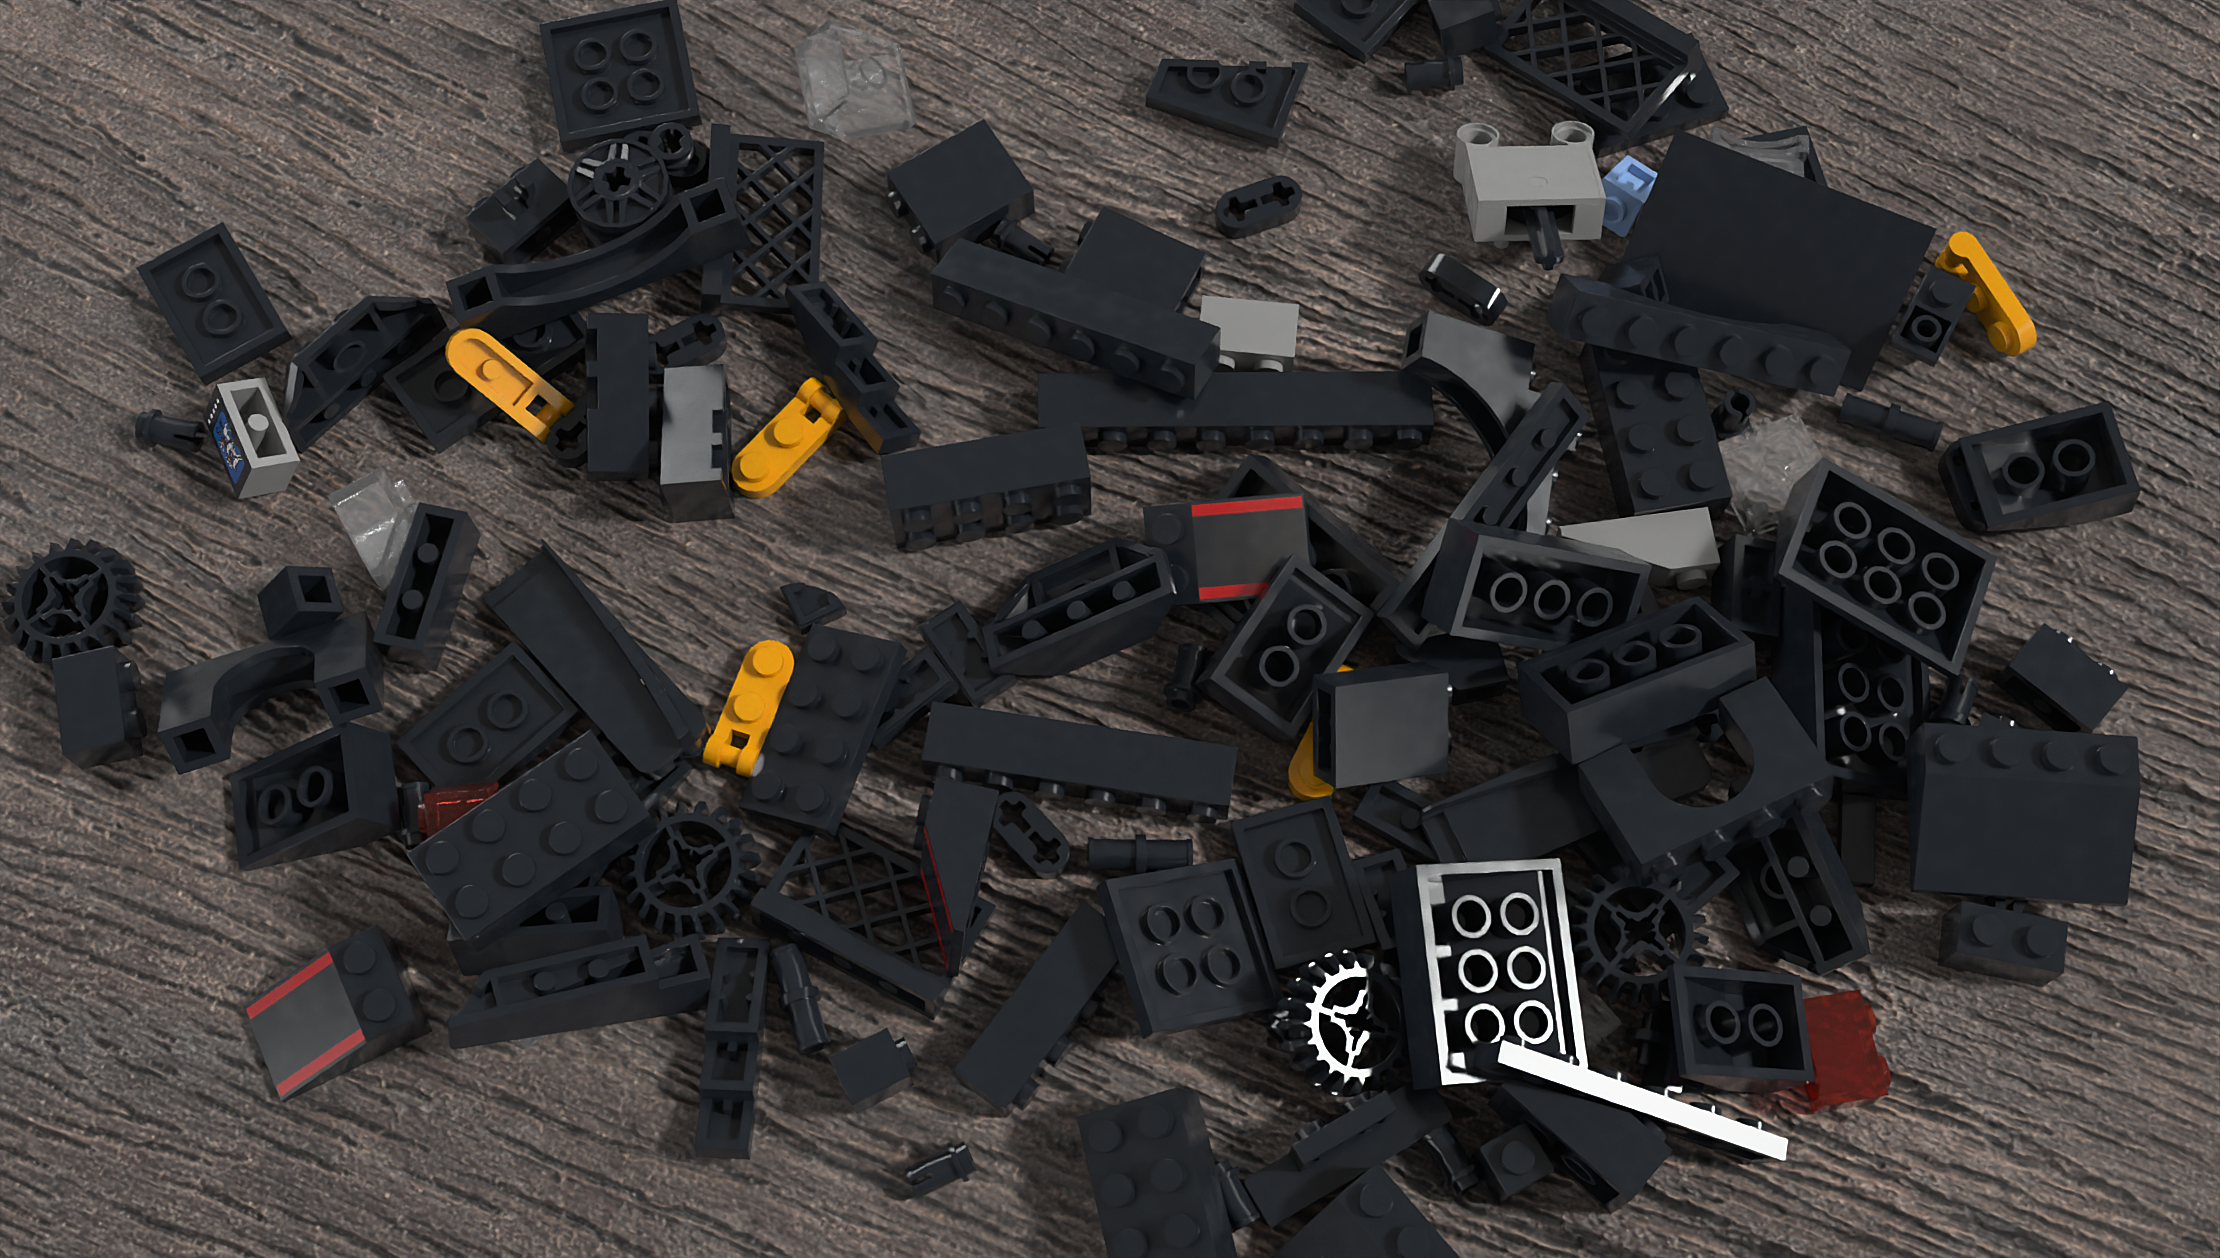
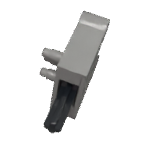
[1453,121,1606,271]

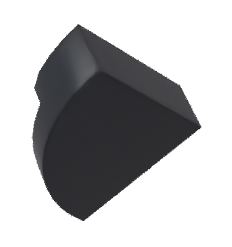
[780,582,848,635]

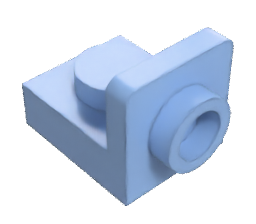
[1602,155,1657,237]

